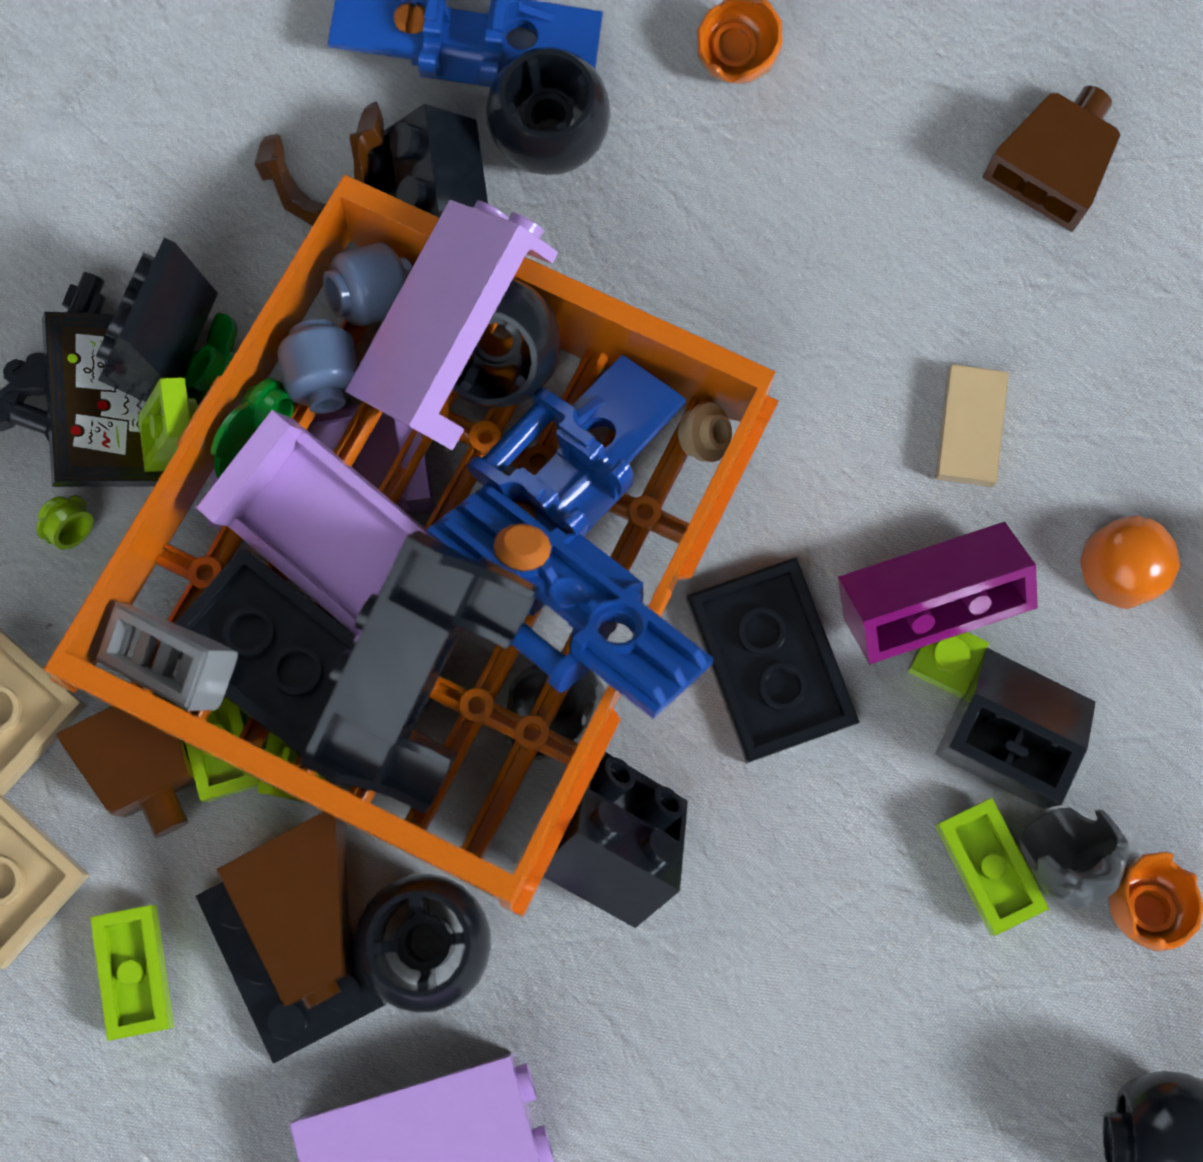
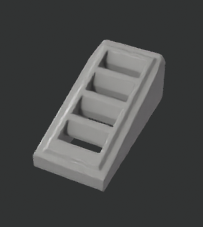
[96,602,238,711]

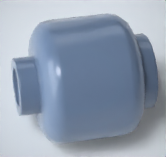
[323,242,412,326]
[277,319,359,413]

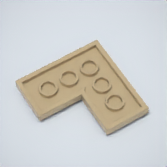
[0,629,90,969]

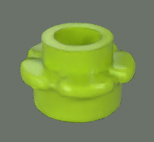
[36,495,94,550]

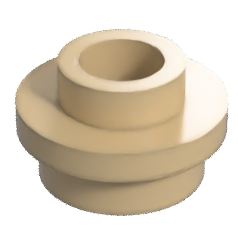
[678,403,732,462]

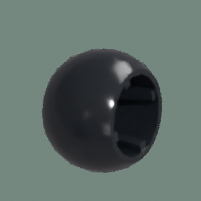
[486,47,611,175]
[452,278,560,408]
[355,874,491,1013]
[1103,1071,1203,1162]

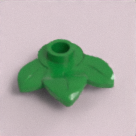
[181,313,238,406]
[211,378,295,479]

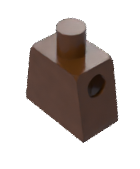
[982,86,1120,232]
[56,692,195,838]

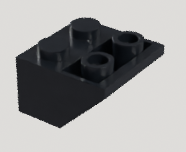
[365,104,488,218]
[96,237,218,402]
[935,648,1096,809]
[544,752,688,928]

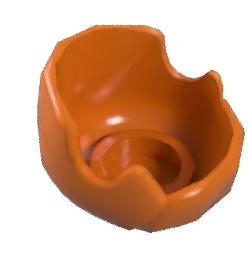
[697,0,782,84]
[1080,515,1181,609]
[1108,852,1203,952]

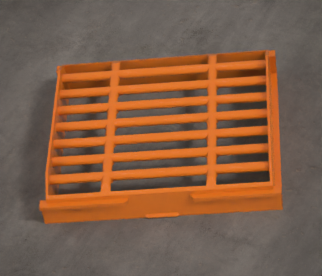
[43,174,779,918]

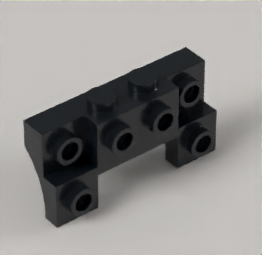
[300,530,540,814]

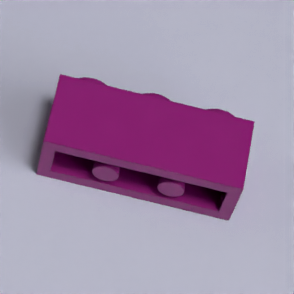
[838,521,1038,665]

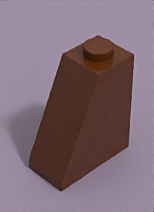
[216,811,351,1010]

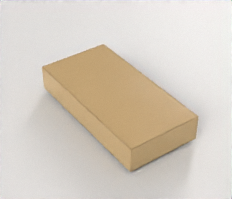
[935,364,1009,487]

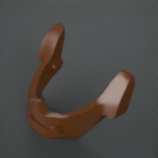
[254,102,385,226]

